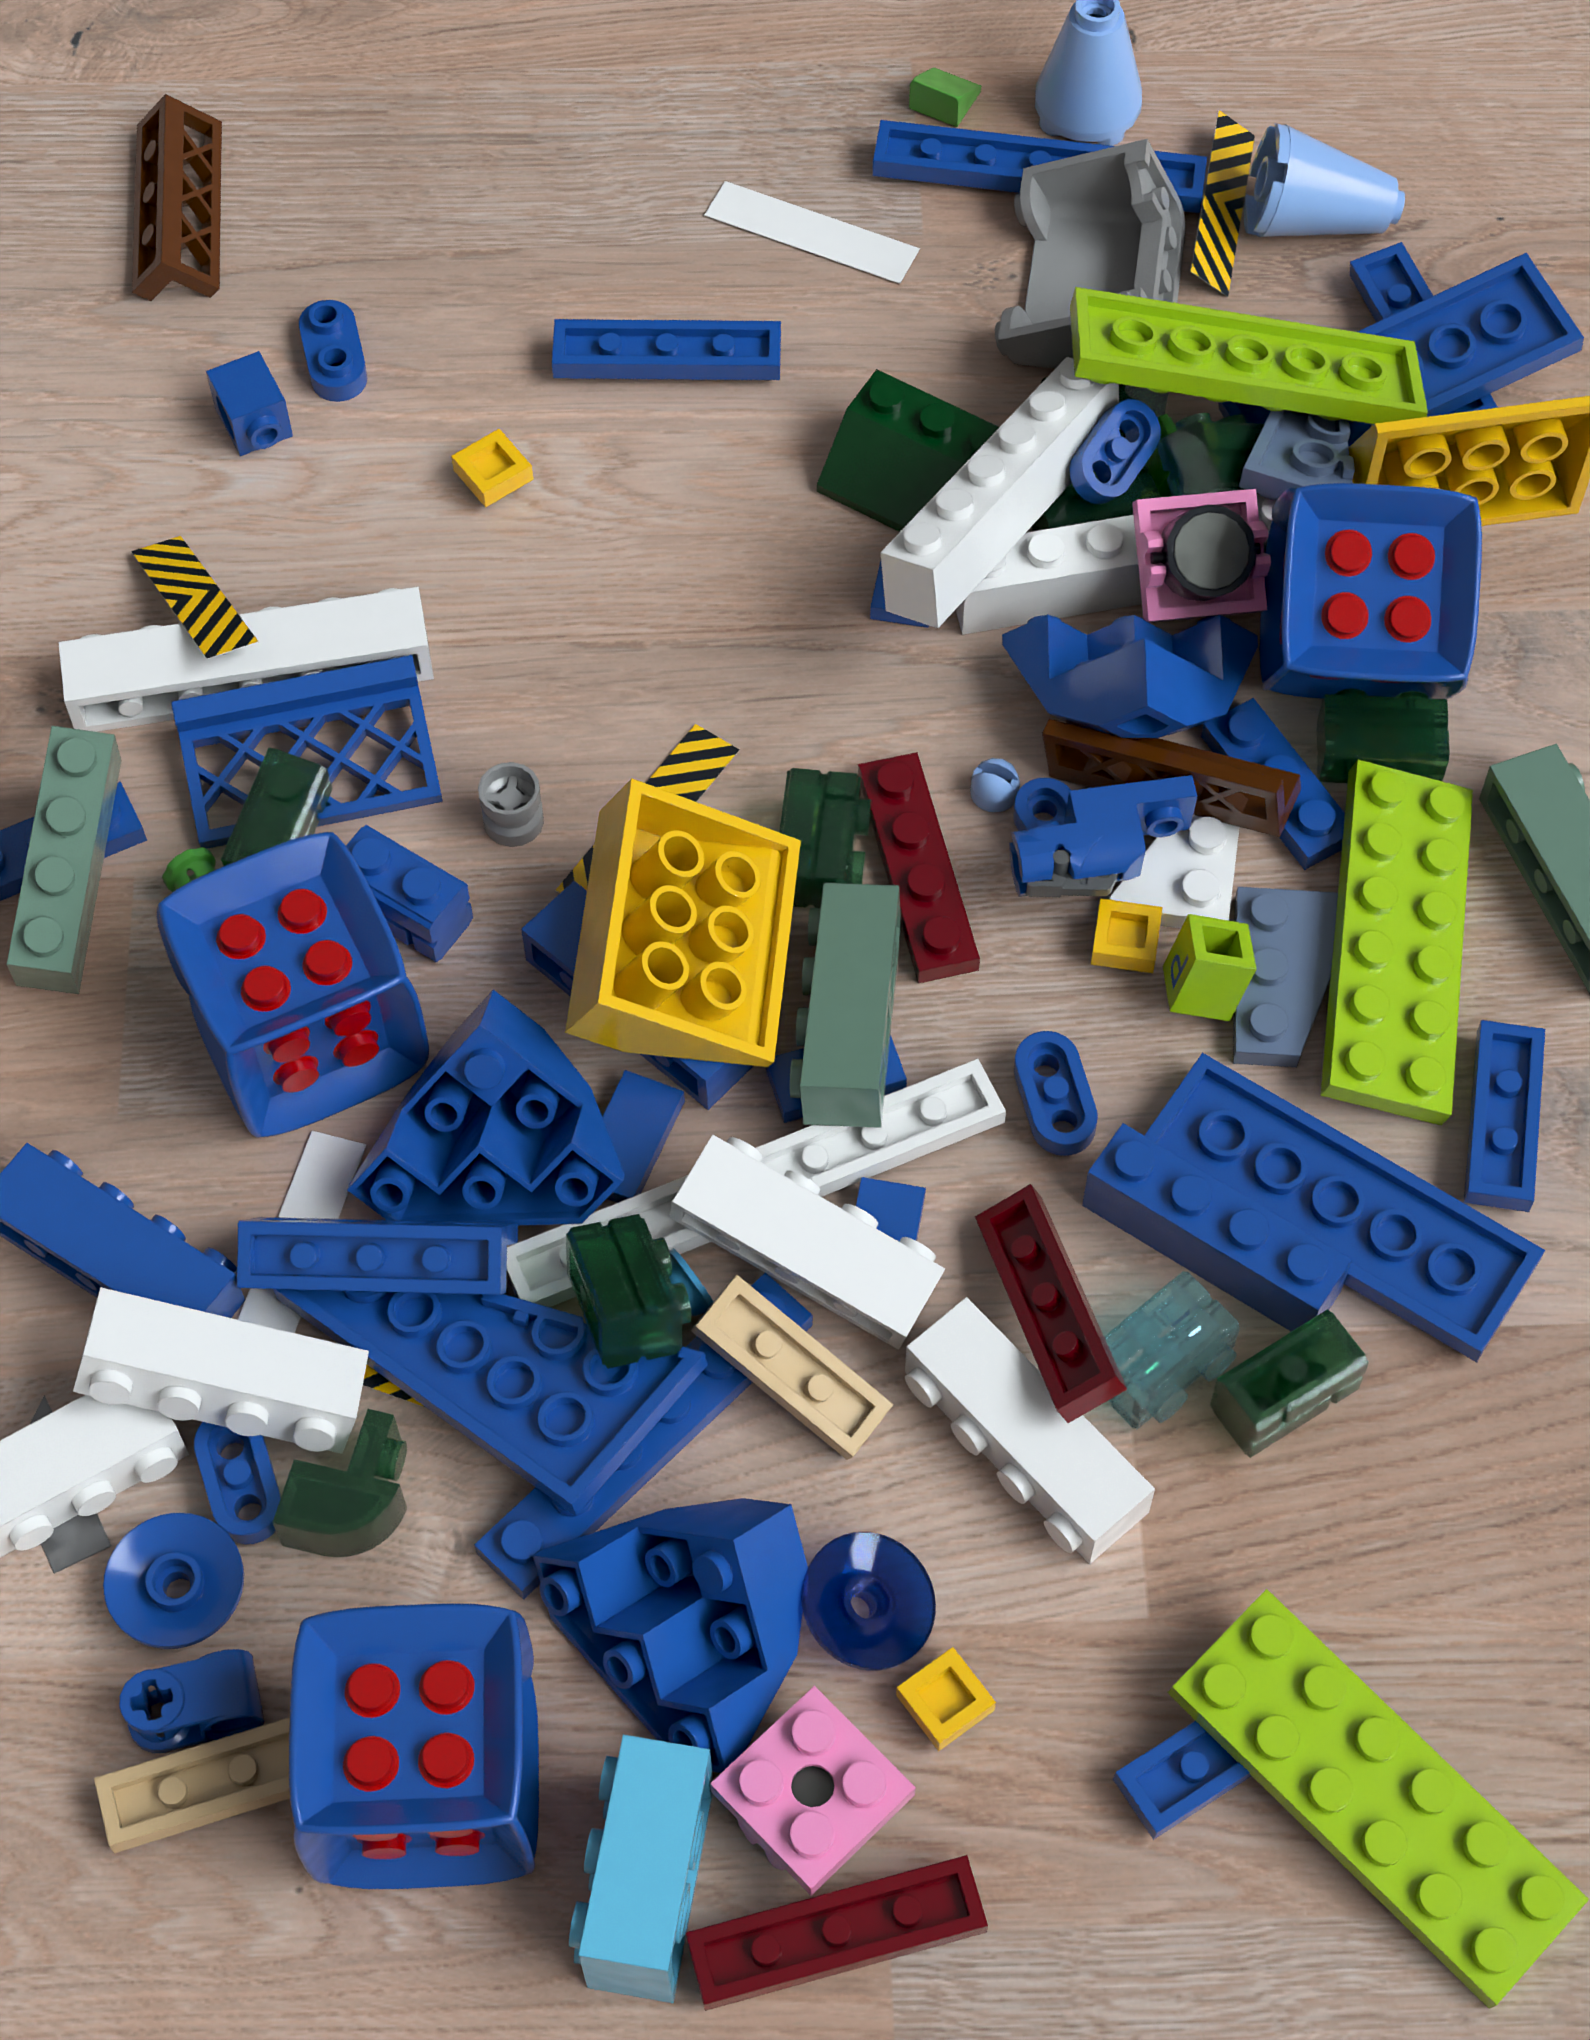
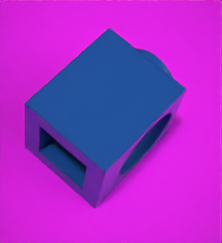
[206,351,293,456]

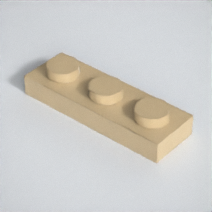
[690,1275,894,1460]
[94,1717,290,1854]

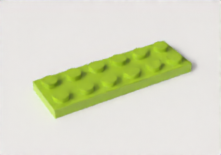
[1070,287,1428,424]
[1320,759,1473,1126]
[1167,1589,1589,2009]

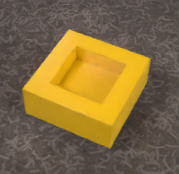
[451,429,533,508]
[1091,898,1163,973]
[896,1647,996,1751]

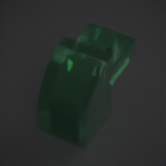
[272,1409,407,1557]

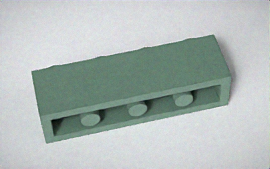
[7,726,122,994]
[1479,743,1590,994]
[790,883,901,1128]

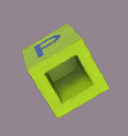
[1162,914,1257,1022]

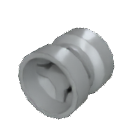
[478,762,544,847]

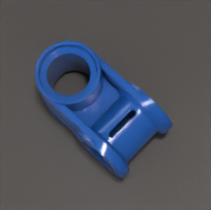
[119,1649,264,1754]

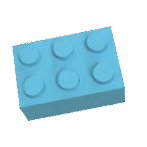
[569,1735,713,2003]

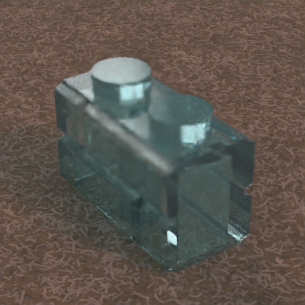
[1104,1271,1240,1430]

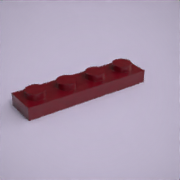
[858,752,980,984]
[975,1184,1128,1423]
[686,1855,988,2011]

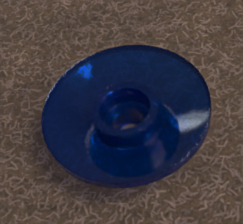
[801,1532,936,1671]

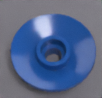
[103,1513,244,1649]

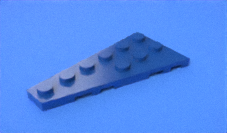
[273,1289,708,1516]

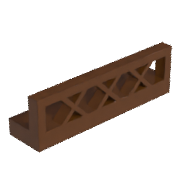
[132,94,222,301]
[1042,719,1301,837]

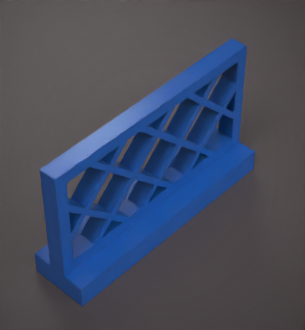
[171,655,443,849]

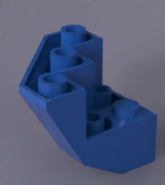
[1002,614,1258,738]
[347,989,625,1226]
[533,1498,808,1773]

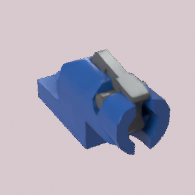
[1009,775,1198,898]

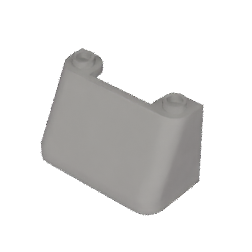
[995,139,1186,369]

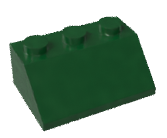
[817,369,999,532]

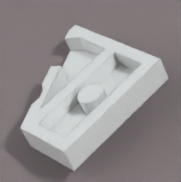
[1109,815,1240,929]

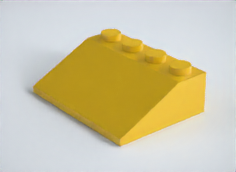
[1348,396,1590,526]
[565,778,801,1067]

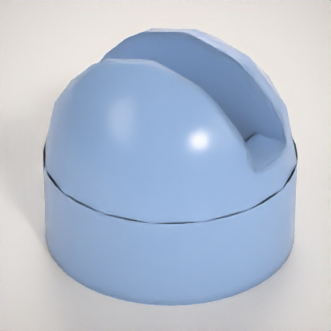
[970,758,1020,812]

